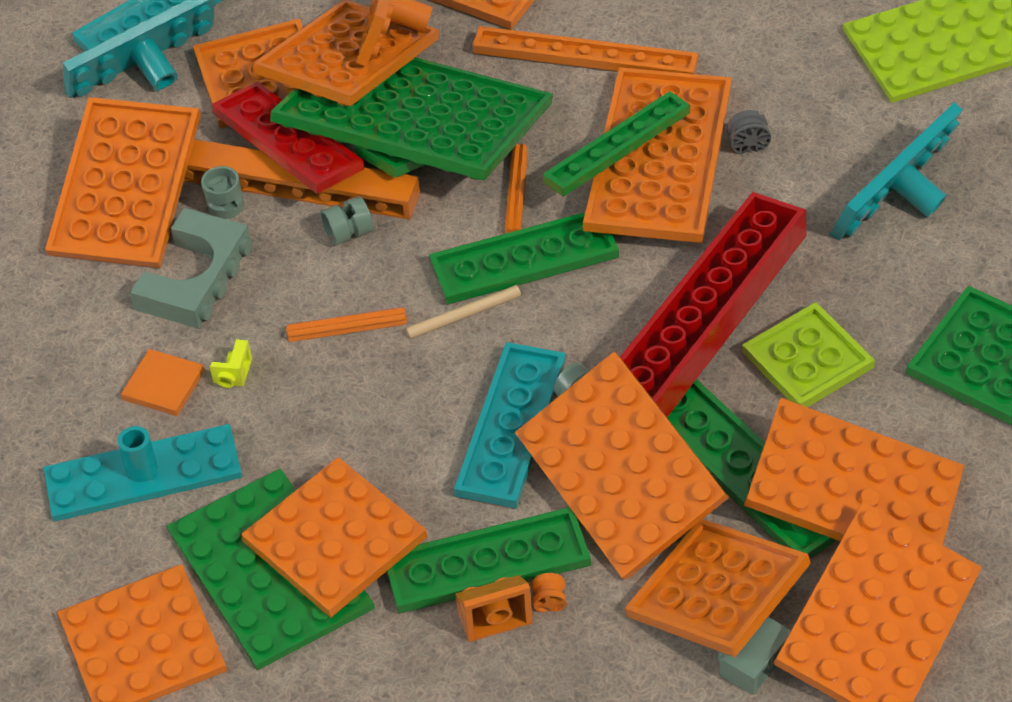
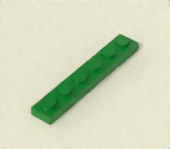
[543,91,690,197]

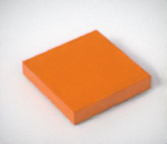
[121,349,205,416]

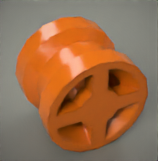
[532,573,567,613]

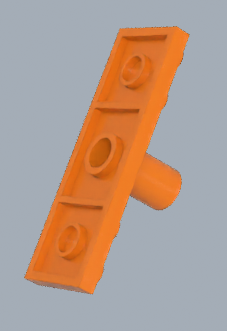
[356,0,433,67]

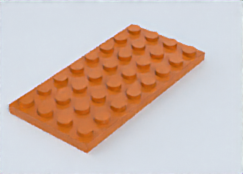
[583,67,732,243]

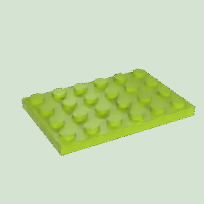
[843,0,1012,103]

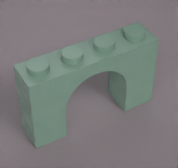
[130,208,253,329]

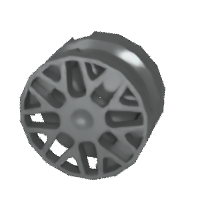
[727,110,771,154]

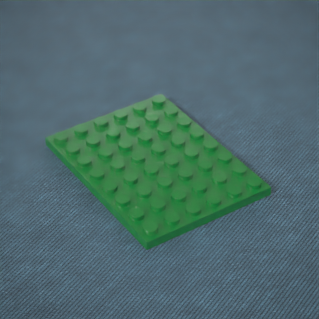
[270,57,553,181]

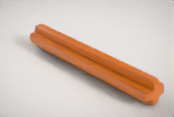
[505,144,528,234]
[286,307,407,342]

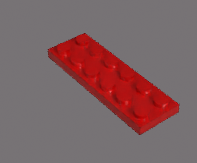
[211,81,364,194]

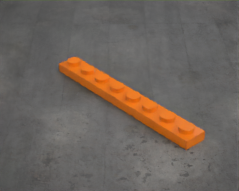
[472,26,698,74]

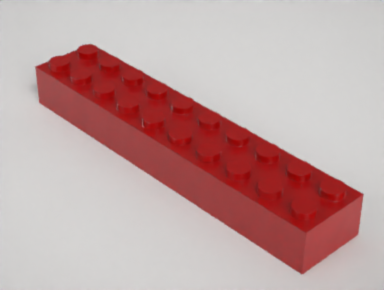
[620,191,807,417]

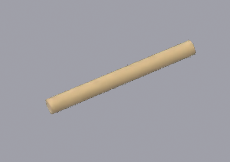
[405,285,521,339]

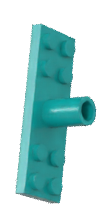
[63,0,214,98]
[829,102,963,241]
[43,424,243,522]

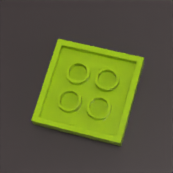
[742,302,875,407]

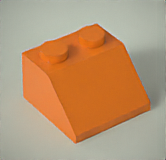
[455,575,533,642]

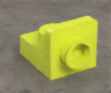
[210,339,252,388]

